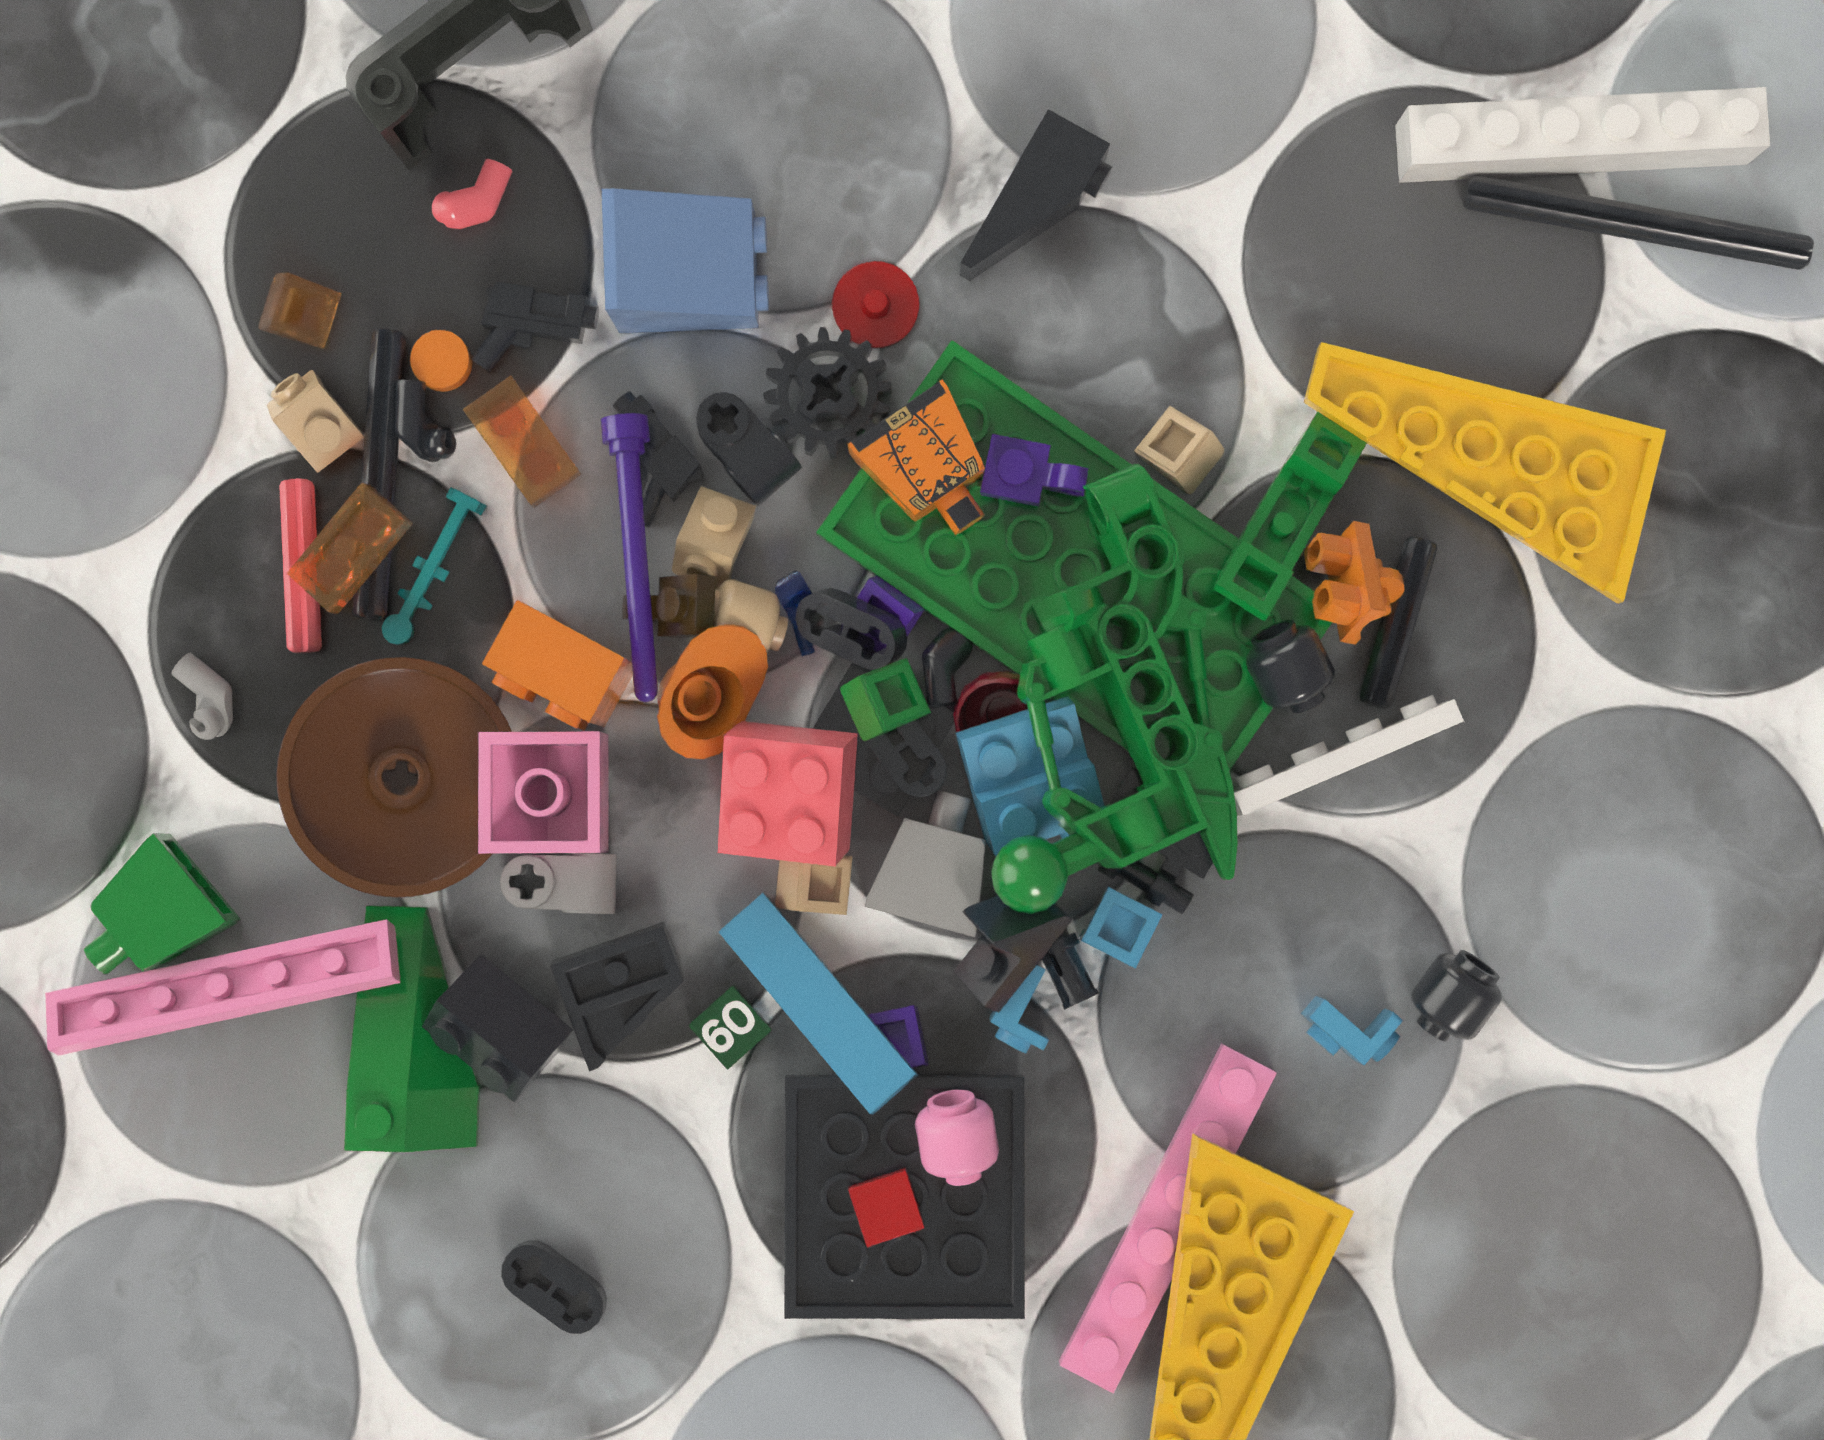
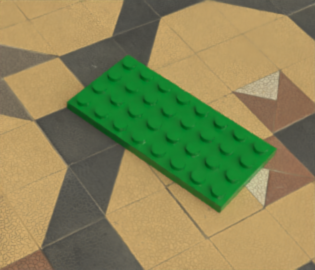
[816,340,1332,771]

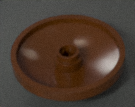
[276,657,512,898]

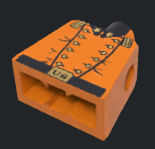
[848,379,985,535]

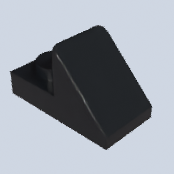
[953,896,1073,1013]

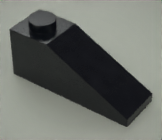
[960,109,1113,281]

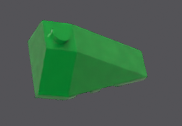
[344,905,480,1152]

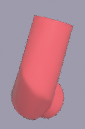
[432,159,513,229]

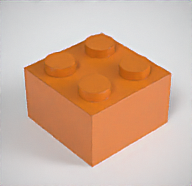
[482,600,633,731]

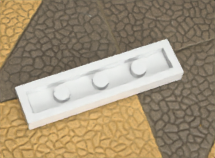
[1234,695,1464,816]

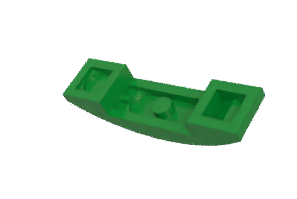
[1213,412,1367,621]

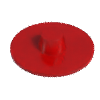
[832,261,919,348]

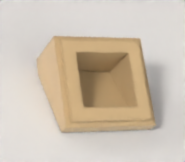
[1134,406,1224,494]
[775,855,853,915]

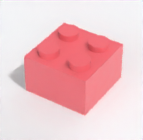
[718,721,858,867]

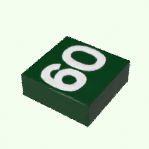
[688,985,773,1070]

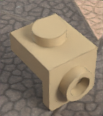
[267,370,364,473]
[672,486,756,589]

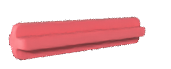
[279,478,322,653]

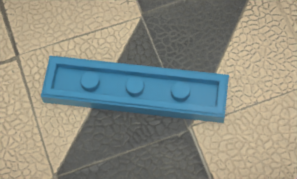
[718,893,918,1114]

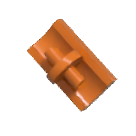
[1304,521,1405,645]

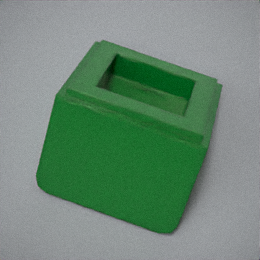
[840,657,931,741]

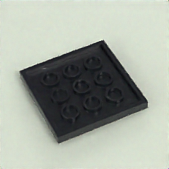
[784,1075,1025,1319]

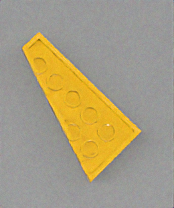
[1304,342,1666,604]

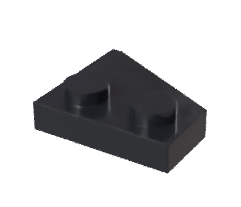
[550,922,684,1072]

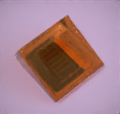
[258,272,342,349]

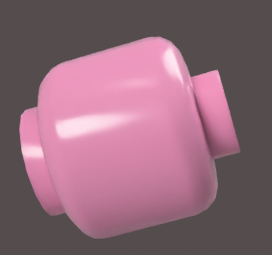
[915,1090,999,1186]

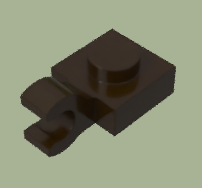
[622,574,716,638]

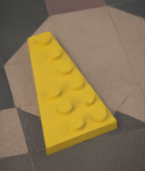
[1149,1133,1354,1440]

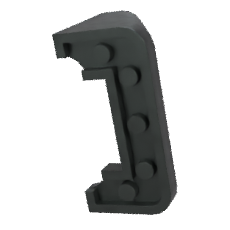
[346,0,593,171]

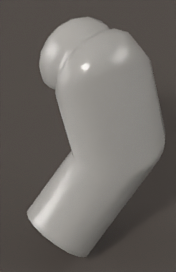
[172,652,233,740]

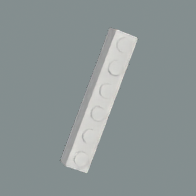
[1395,87,1770,183]

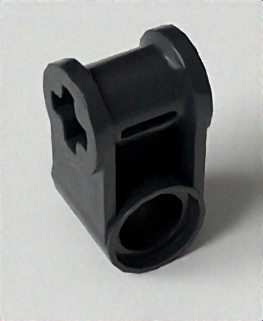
[696,392,802,506]

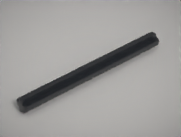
[1463,175,1814,270]

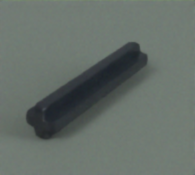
[1360,536,1437,709]

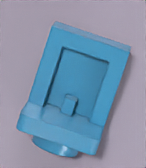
[989,964,1049,1053]
[1301,996,1403,1065]

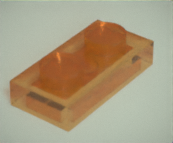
[463,376,582,508]
[286,482,413,614]

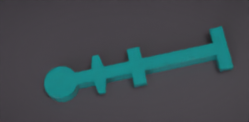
[382,487,487,645]

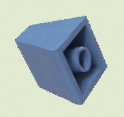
[601,188,769,333]

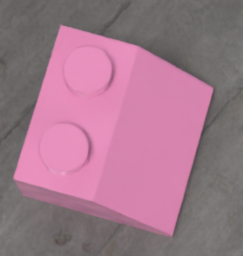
[478,731,609,854]

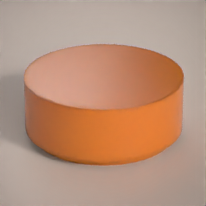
[410,330,472,392]

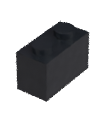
[422,954,573,1102]

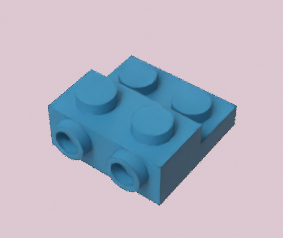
[955,696,1104,856]

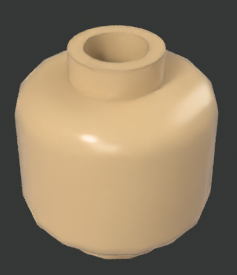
[714,579,788,652]

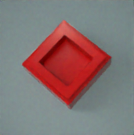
[848,1168,925,1247]

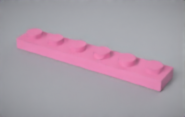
[45,919,400,1056]
[1059,1043,1277,1393]

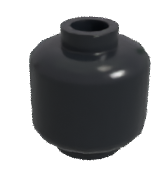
[1245,619,1335,713]
[1411,950,1502,1042]

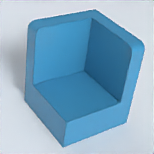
[1078,887,1163,969]

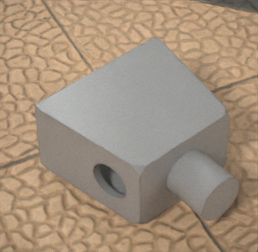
[864,790,986,937]

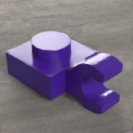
[980,434,1089,507]

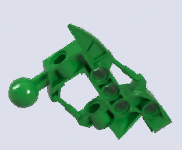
[991,464,1238,914]

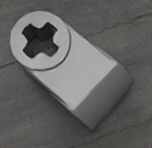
[500,853,617,914]

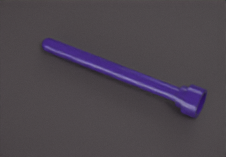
[601,413,658,702]

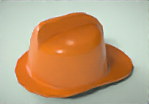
[657,624,768,759]

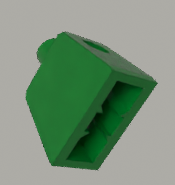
[84,833,241,975]

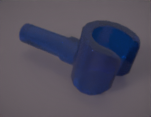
[775,570,815,657]

